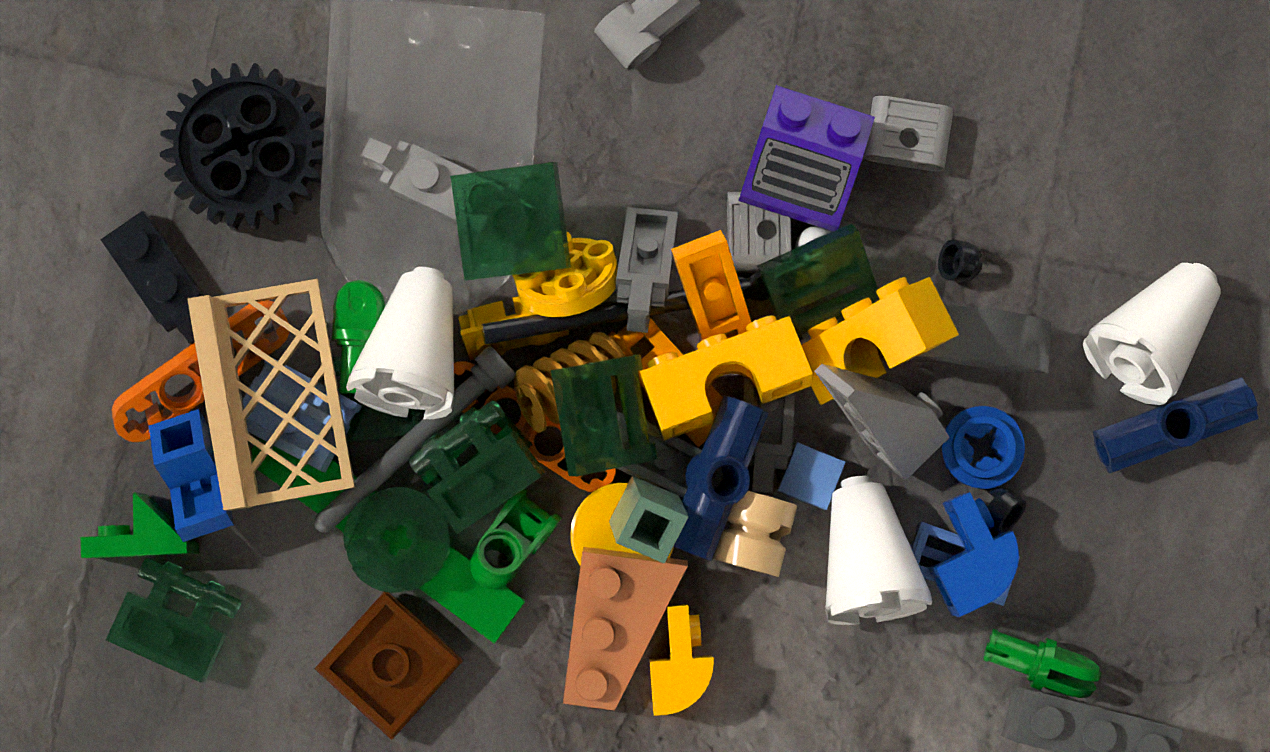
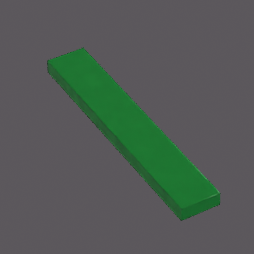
[251,438,526,644]

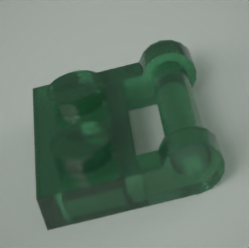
[757,223,880,341]
[551,354,658,476]

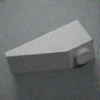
[815,364,950,481]

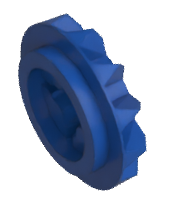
[940,406,1025,489]

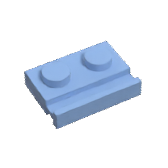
[243,357,362,472]

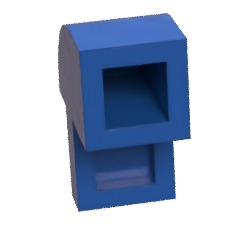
[149,409,234,542]
[928,492,1019,617]

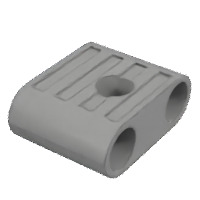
[864,96,953,171]
[727,192,791,273]

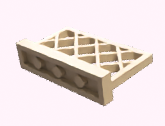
[188,279,356,511]

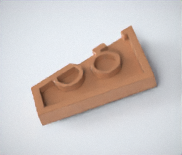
[563,547,688,711]

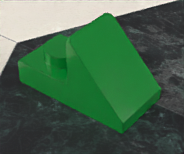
[80,492,199,558]

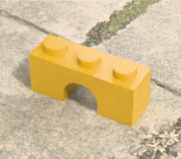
[801,277,959,405]
[640,315,813,441]

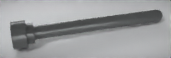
[314,345,516,533]

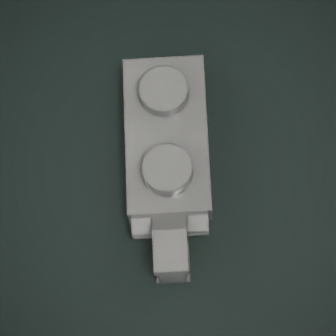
[361,137,505,237]

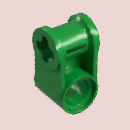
[469,486,562,589]

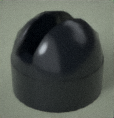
[938,239,983,282]
[984,488,1026,534]

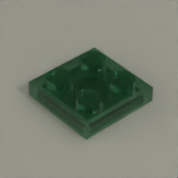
[450,162,571,281]

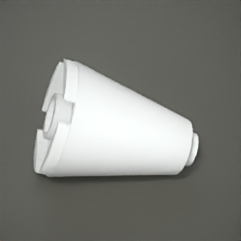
[1083,263,1221,405]
[346,267,454,419]
[825,476,932,625]

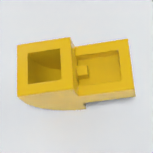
[649,604,714,716]

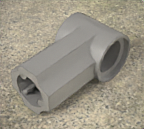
[594,0,701,71]

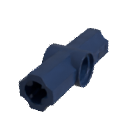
[1093,377,1259,473]
[673,395,768,561]

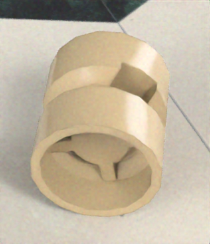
[713,491,797,577]

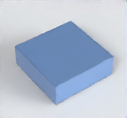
[777,442,845,510]

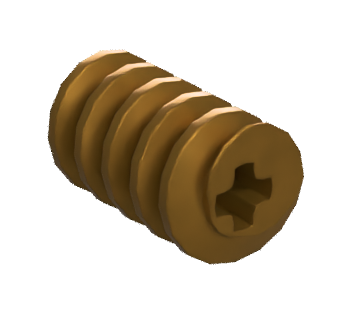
[514,332,632,433]

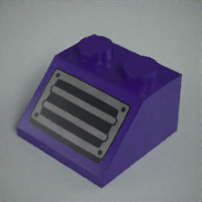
[738,85,875,233]

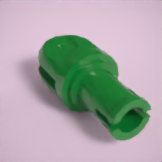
[332,280,385,395]
[982,628,1101,698]

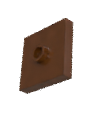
[314,590,464,740]

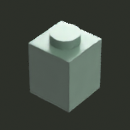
[609,476,688,564]

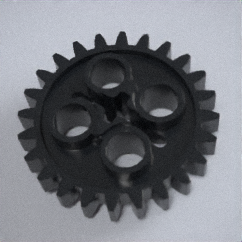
[159,63,330,230]

